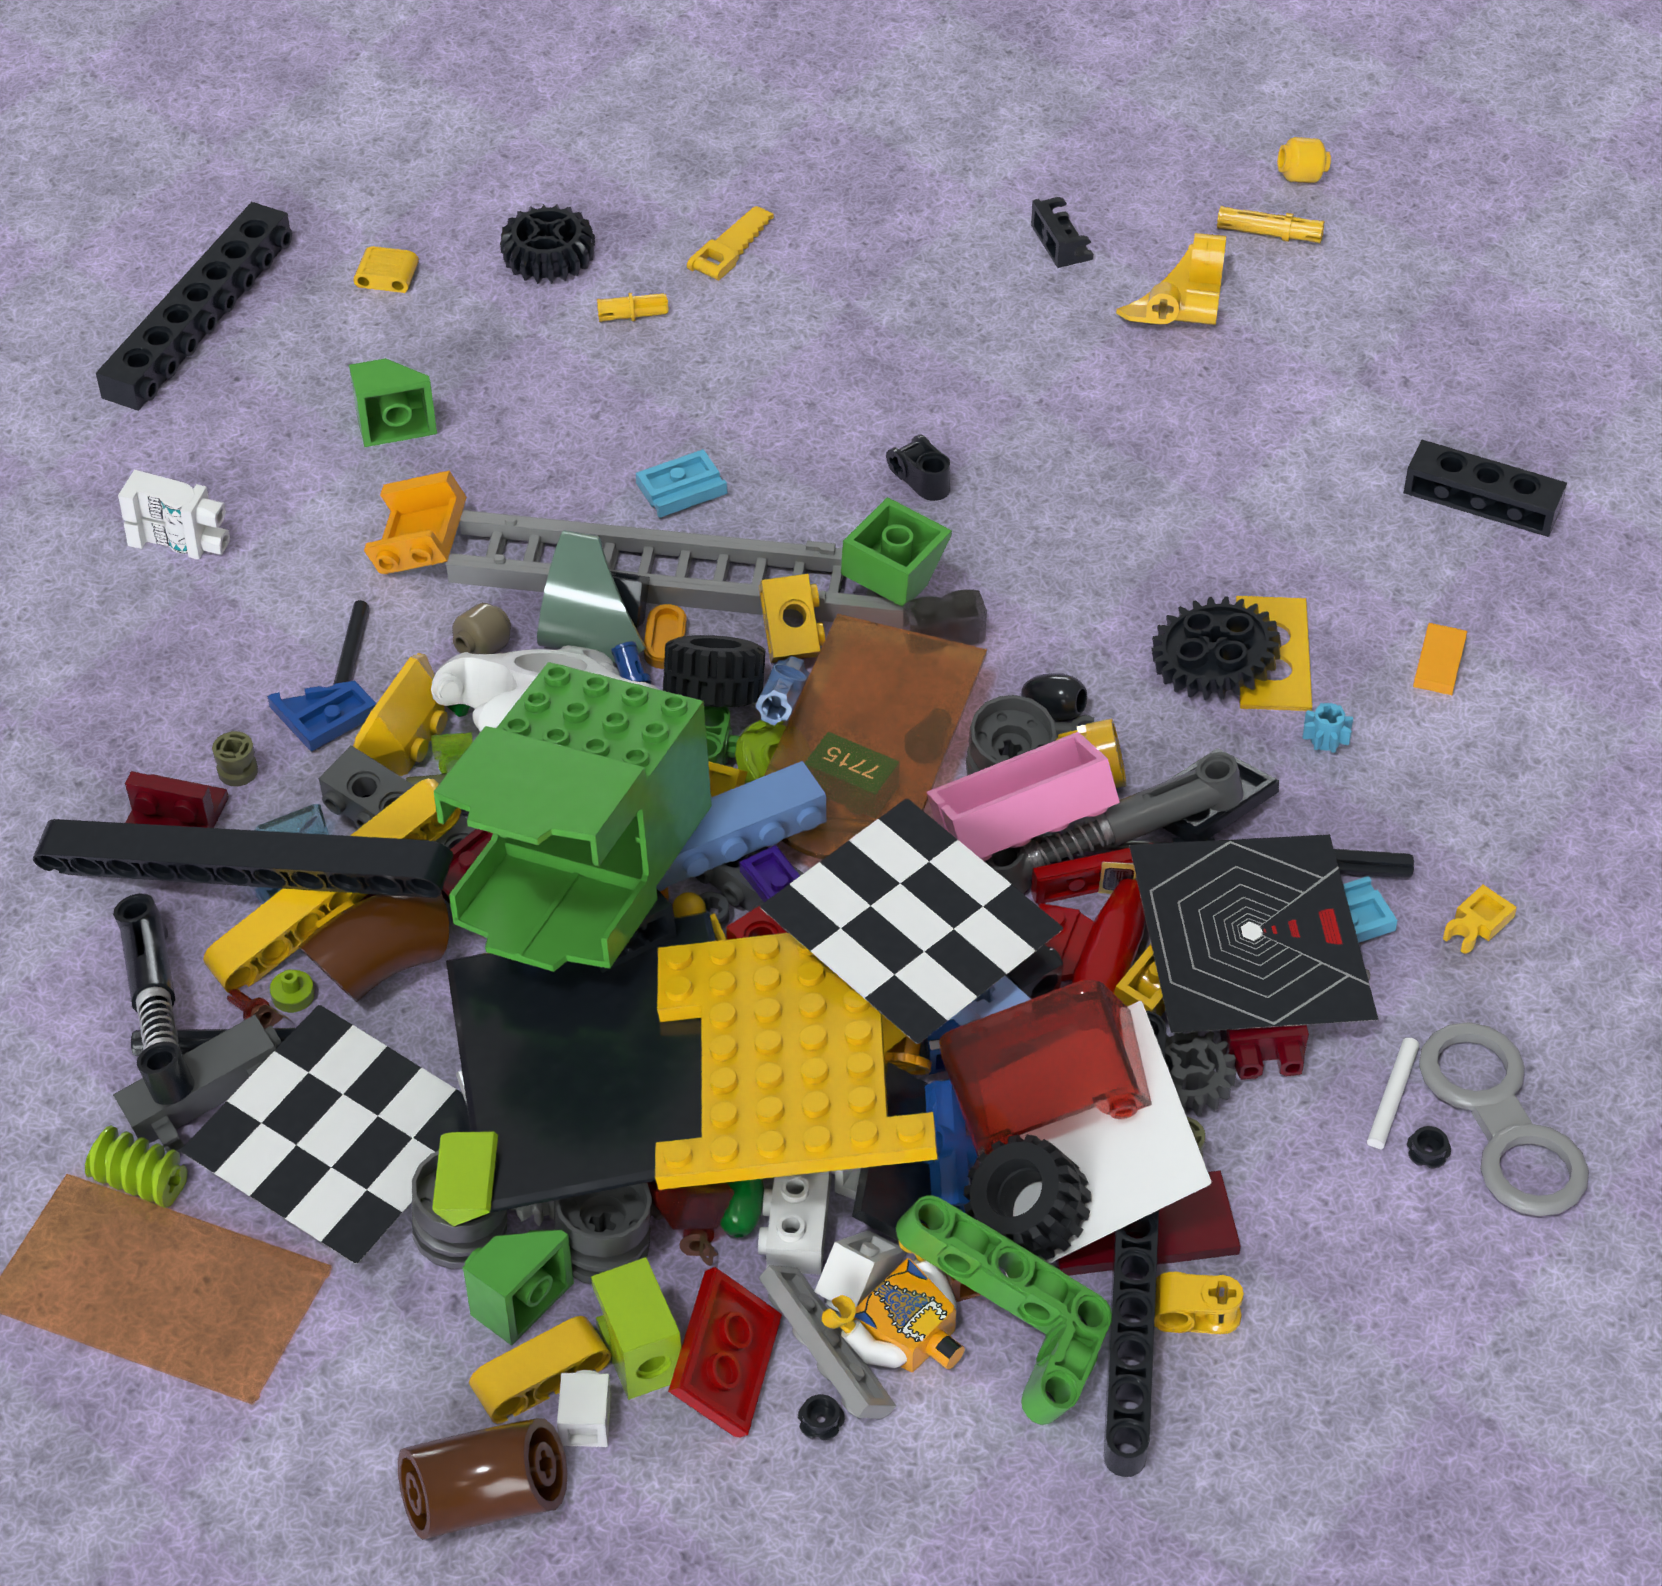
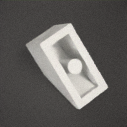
[814,1230,906,1312]

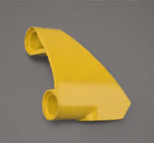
[1116,233,1227,325]

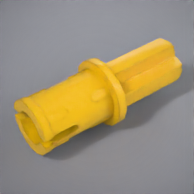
[597,293,669,322]

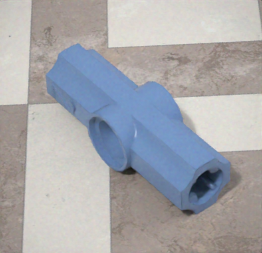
[756,655,810,726]

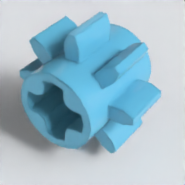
[1302,703,1353,753]

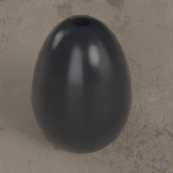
[1021,673,1087,721]

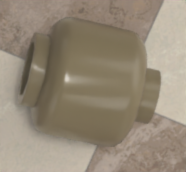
[452,603,511,654]

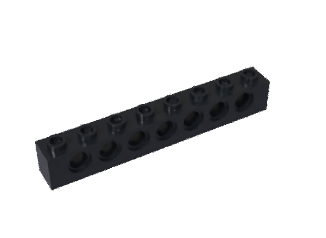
[96,201,292,411]

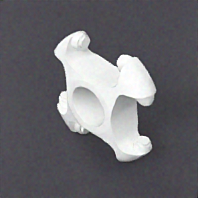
[431,645,659,732]

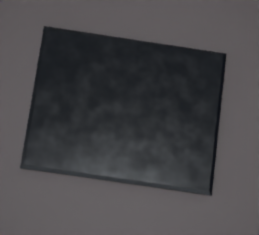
[446,911,716,1213]

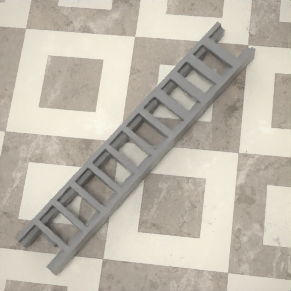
[446,510,909,630]

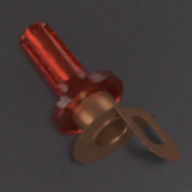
[227,988,290,1028]
[679,1197,718,1266]

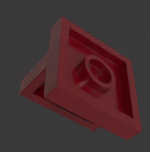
[125,771,229,828]

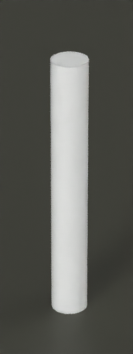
[1367,1038,1420,1150]

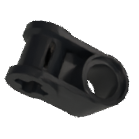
[886,434,950,501]

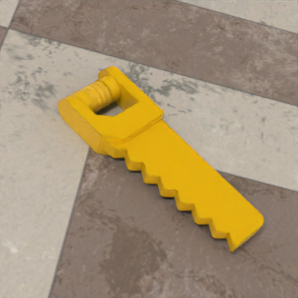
[687,206,774,281]

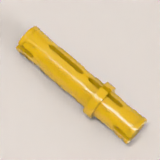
[1217,206,1325,244]

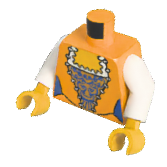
[822,1223,965,1372]

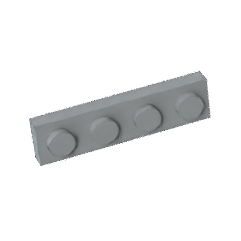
[759,1265,896,1419]

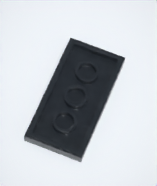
[852,1062,931,1241]

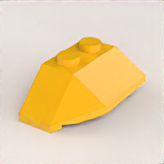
[353,653,448,776]

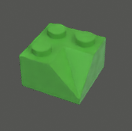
[349,358,437,447]
[841,497,952,608]
[463,1230,574,1346]

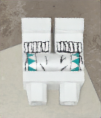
[118,470,230,559]

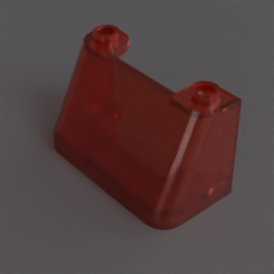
[939,980,1152,1157]

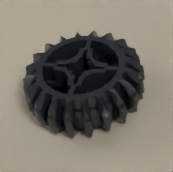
[500,204,595,284]

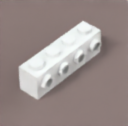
[758,1171,832,1275]

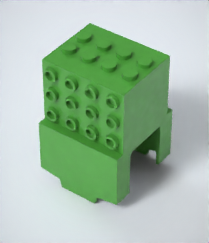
[434,662,712,972]

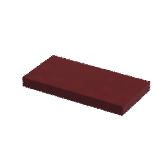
[1056,1170,1241,1276]

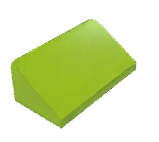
[432,1131,498,1226]

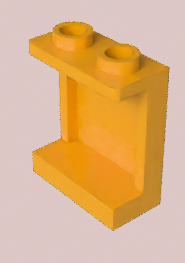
[364,470,467,574]

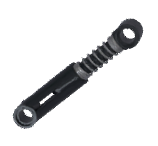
[113,893,194,1105]

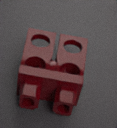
[1220,1025,1309,1080]

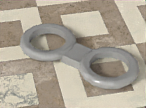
[1419,1022,1589,1216]

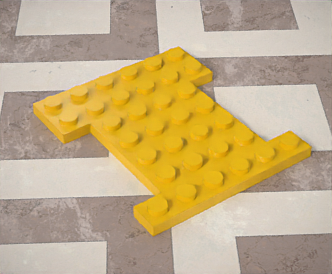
[655,933,938,1190]

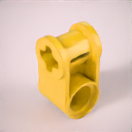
[1154,1271,1244,1334]

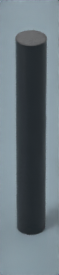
[333,600,369,685]

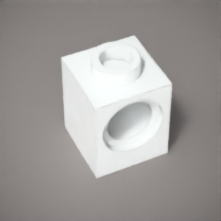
[557,1370,611,1447]

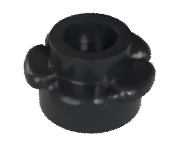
[1407,1126,1451,1169]
[798,1394,845,1440]

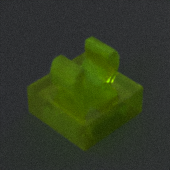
[431,732,474,774]

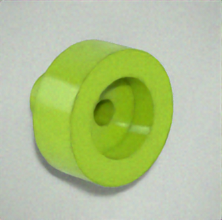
[270,969,315,1013]

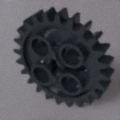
[1151,596,1281,700]

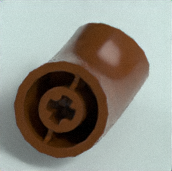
[298,893,449,1002]
[398,1418,568,1540]

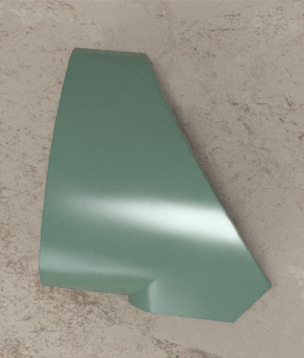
[537,530,646,663]

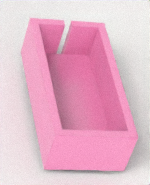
[926,732,1120,861]

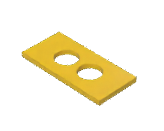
[1236,596,1312,711]

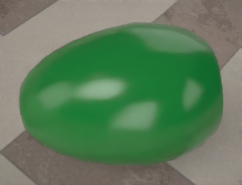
[710,1179,764,1238]

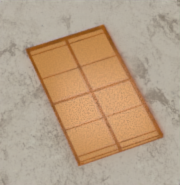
[0,1174,332,1405]

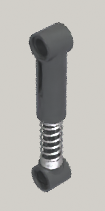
[984,752,1244,893]

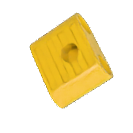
[353,246,419,293]

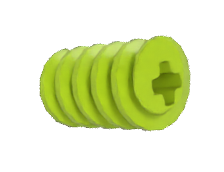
[85,1125,188,1208]

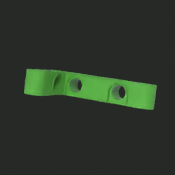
[896,1195,1111,1425]

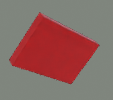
[668,1267,782,1438]

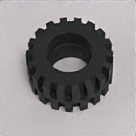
[663,635,766,707]
[963,1134,1091,1260]

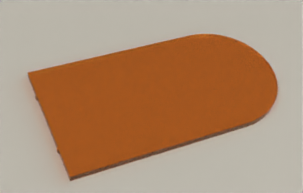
[764,614,987,859]

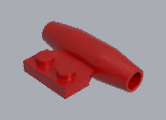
[1038,879,1146,1030]

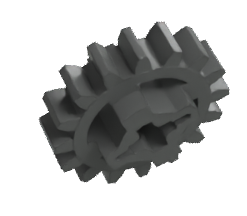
[1165,1031,1236,1116]

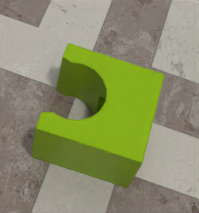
[591,1257,681,1400]

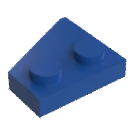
[267,681,377,752]

